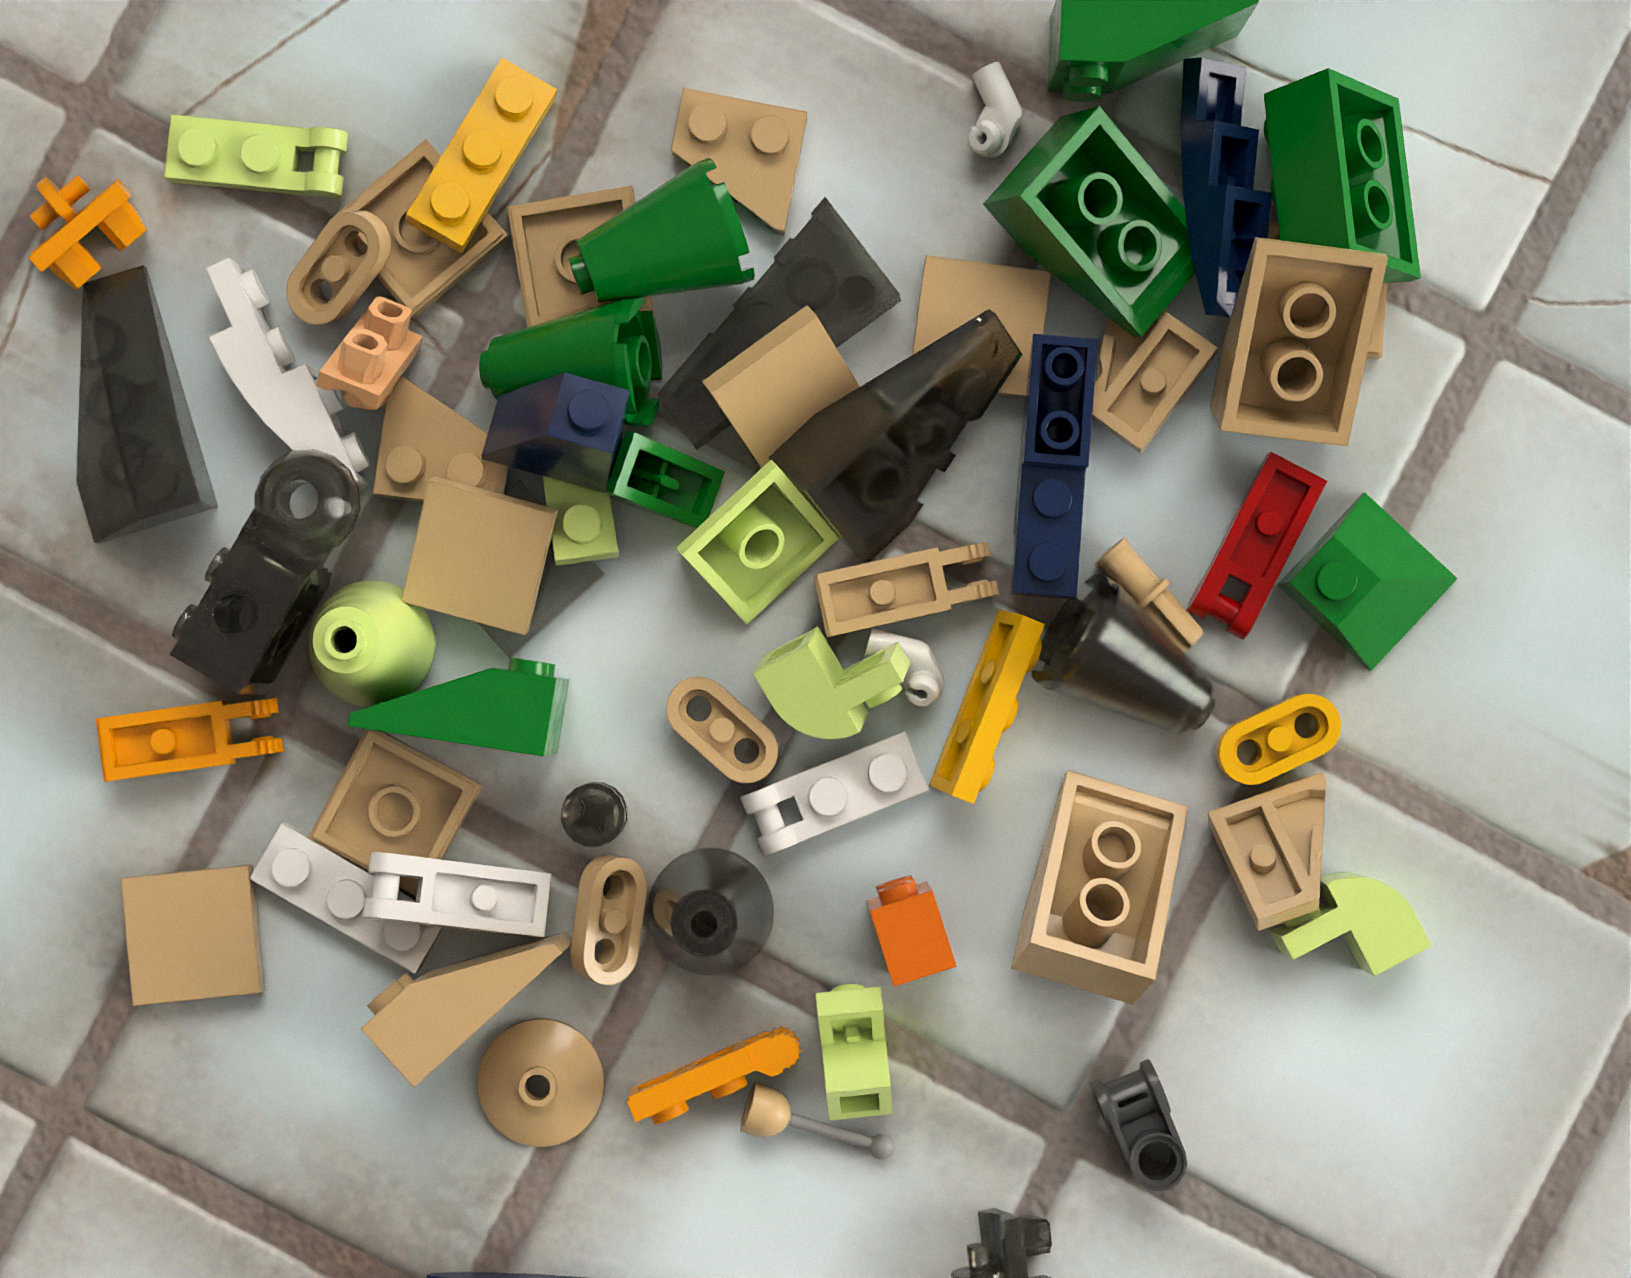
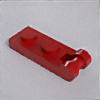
[1186,452,1327,640]

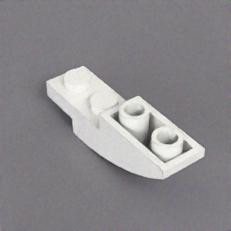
[206,258,371,491]

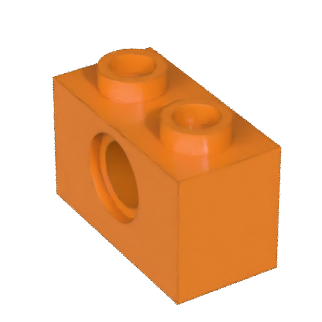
[867,875,957,987]

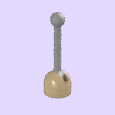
[740,1082,894,1160]

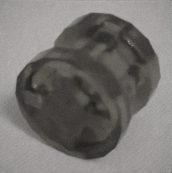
[561,782,628,847]

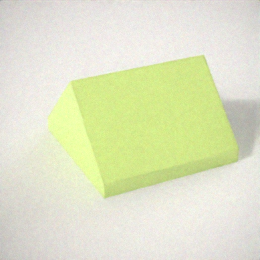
[676,460,839,624]

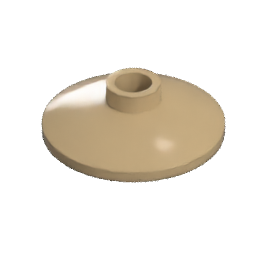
[477,1019,605,1147]

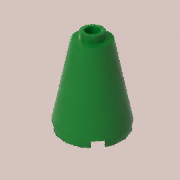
[568,158,755,303]
[479,297,662,427]

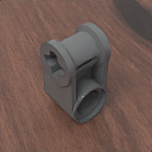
[1089,1059,1188,1191]

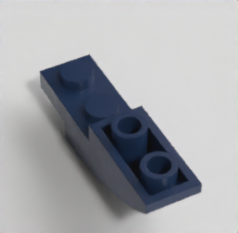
[1011,334,1098,600]

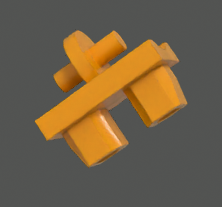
[28,175,147,290]

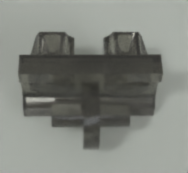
[951,1208,1052,1278]

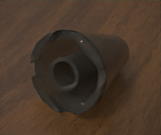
[1032,573,1215,735]
[647,847,774,975]

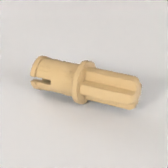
[1094,537,1203,655]

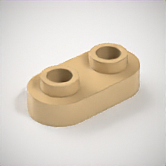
[286,211,391,325]
[666,677,778,783]
[570,854,647,985]

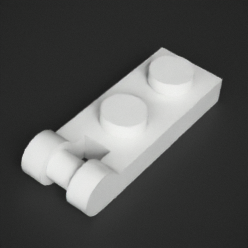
[740,731,929,856]
[363,852,551,939]

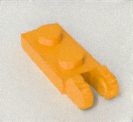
[95,698,284,782]
[627,1026,802,1125]

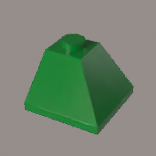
[1277,492,1458,671]

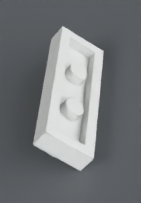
[249,822,444,974]

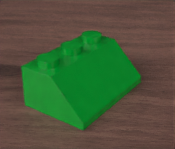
[1264,68,1421,284]

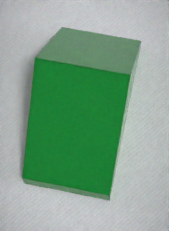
[605,430,725,529]

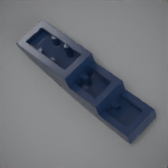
[1180,57,1272,318]

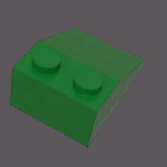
[1048,0,1259,102]
[983,106,1196,338]
[348,657,569,757]

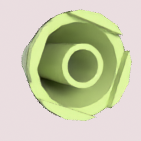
[308,580,436,707]

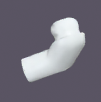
[968,62,1023,158]
[864,627,944,707]

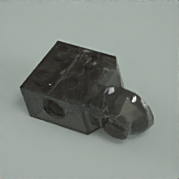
[170,449,361,695]

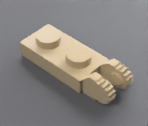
[813,542,999,638]

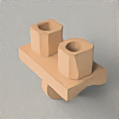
[316,297,423,410]

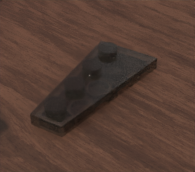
[657,197,901,450]

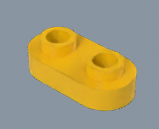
[1216,694,1341,785]

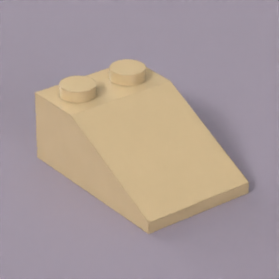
[1210,237,1388,447]
[1011,770,1188,1005]
[361,932,572,1088]

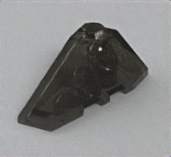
[76,265,218,544]
[768,309,1023,564]

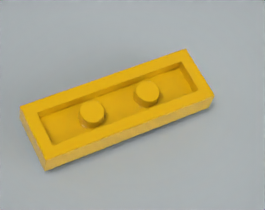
[406,58,557,254]
[929,609,1045,804]

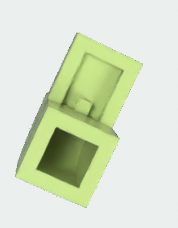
[753,627,911,739]
[1270,872,1432,976]
[816,984,893,1121]

